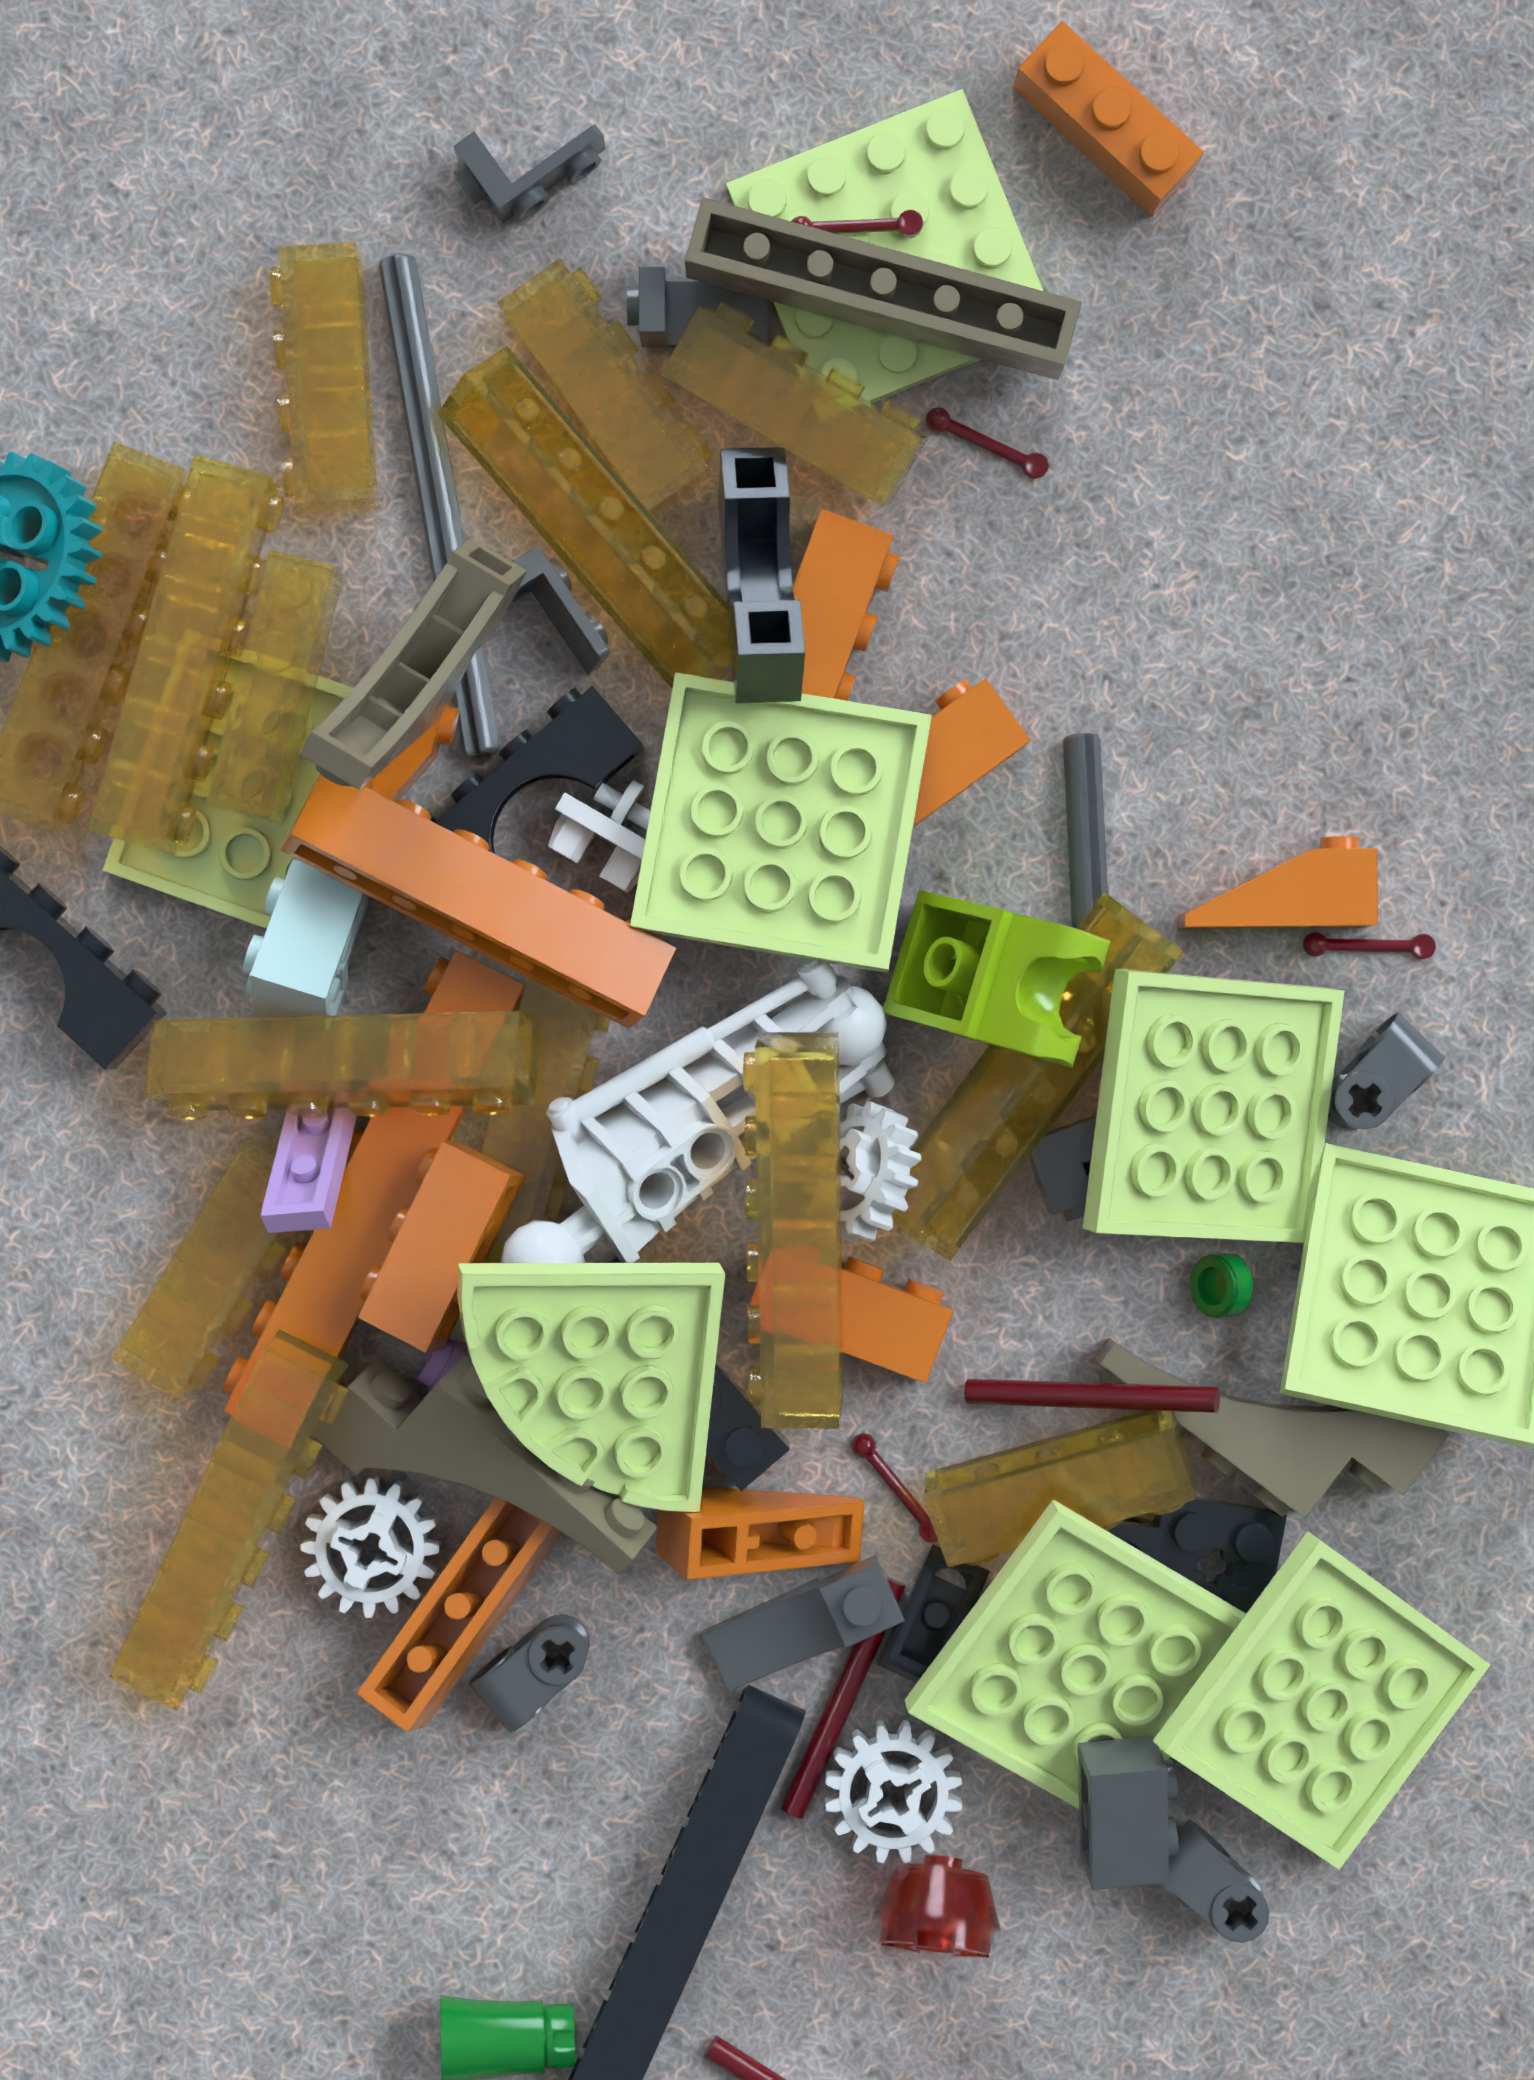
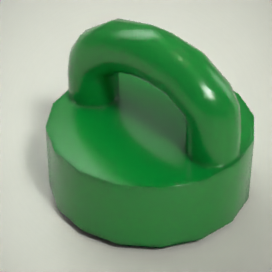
[1190,1253,1253,1318]

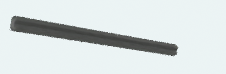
[379,254,500,757]

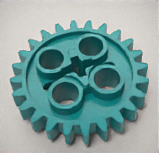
[0,452,102,662]

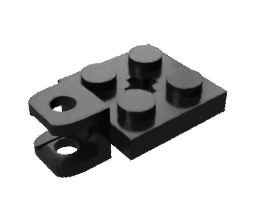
[1091,1490,1287,1614]

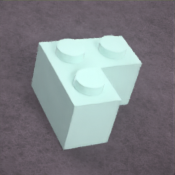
[243,859,368,1040]

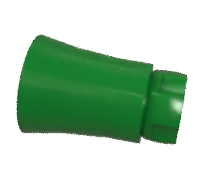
[440,1995,575,2080]

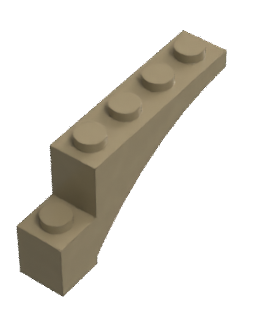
[300,538,527,790]
[1094,1338,1450,1519]
[309,1354,658,1575]

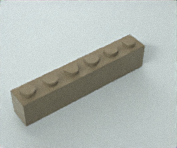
[685,197,1082,380]

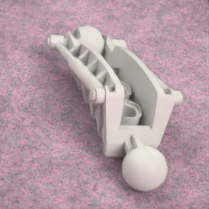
[500,959,895,1263]

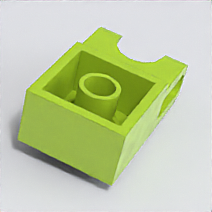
[883,890,1111,1068]

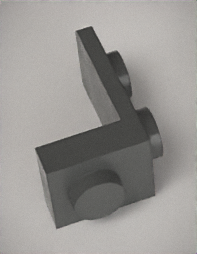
[453,124,606,223]
[626,267,769,348]
[503,545,610,674]

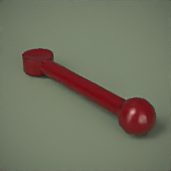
[791,210,923,238]
[925,407,1049,479]
[1303,932,1436,959]
[851,1433,944,1543]

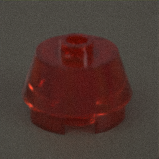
[873,1855,1001,1958]

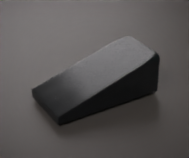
[876,1544,990,1684]

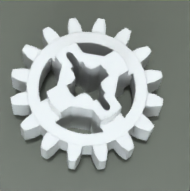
[803,1101,921,1244]
[300,1475,442,1618]
[825,1720,962,1863]

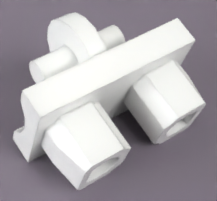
[548,780,651,894]

